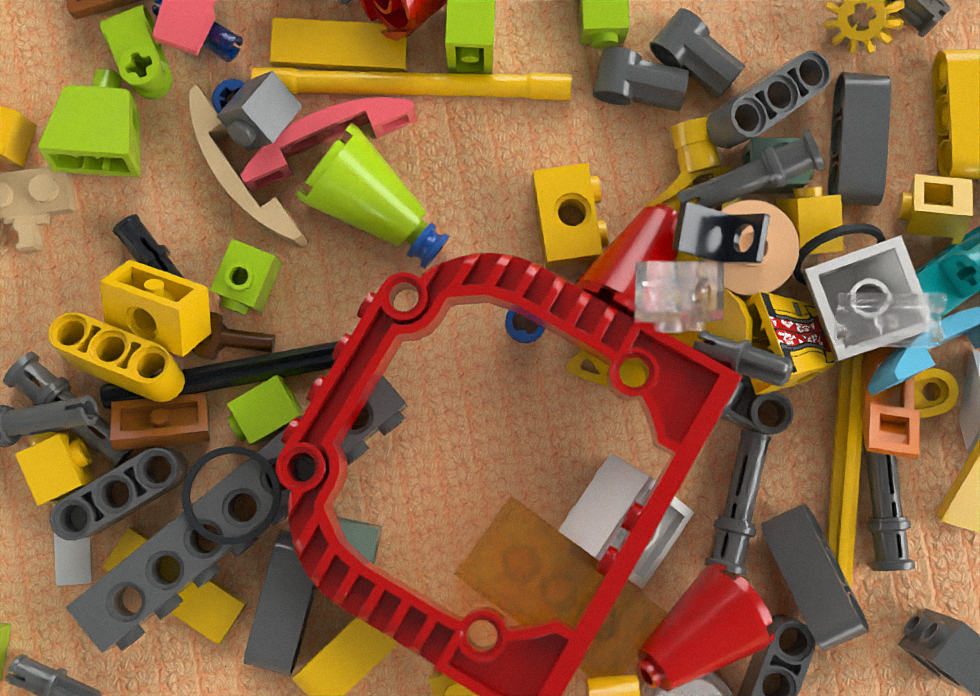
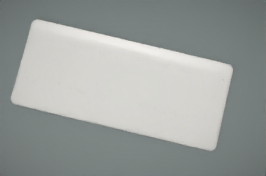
[53,504,92,586]

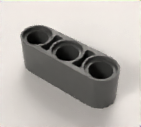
[706,51,831,149]
[828,72,891,206]
[50,448,188,541]
[761,503,869,651]
[244,530,317,676]
[738,614,816,696]

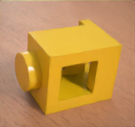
[897,174,973,244]

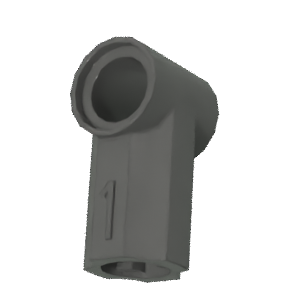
[649,8,745,99]
[593,47,689,112]

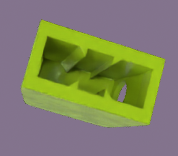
[38,69,141,178]

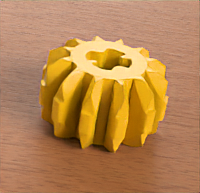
[823,0,905,54]

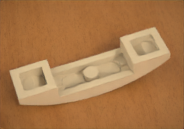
[189,85,309,248]

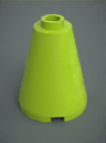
[295,123,428,247]

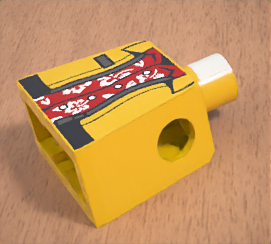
[744,291,836,395]

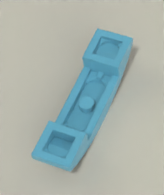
[867,307,980,396]

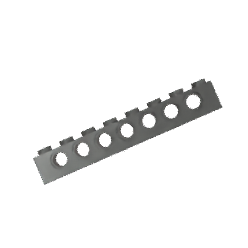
[66,375,408,653]

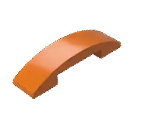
[861,335,920,459]

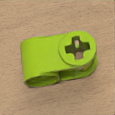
[100,4,173,100]

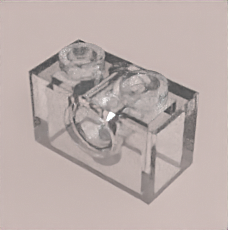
[635,261,724,333]

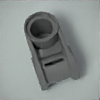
[719,375,794,435]

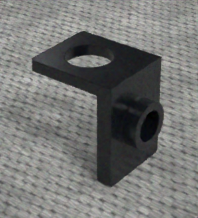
[672,202,770,264]

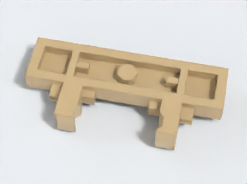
[0,166,77,253]

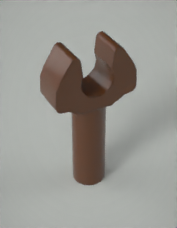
[191,312,276,359]

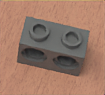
[898,608,980,696]

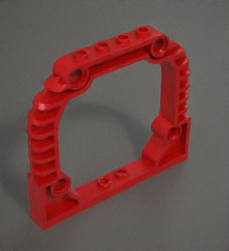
[276,253,743,696]

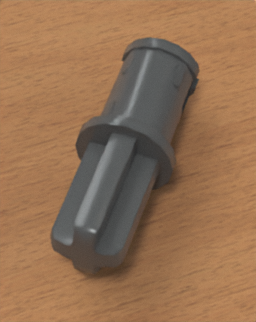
[693,330,793,387]
[5,654,102,696]

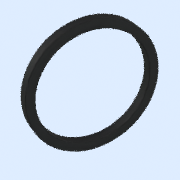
[793,223,886,286]
[182,446,281,545]

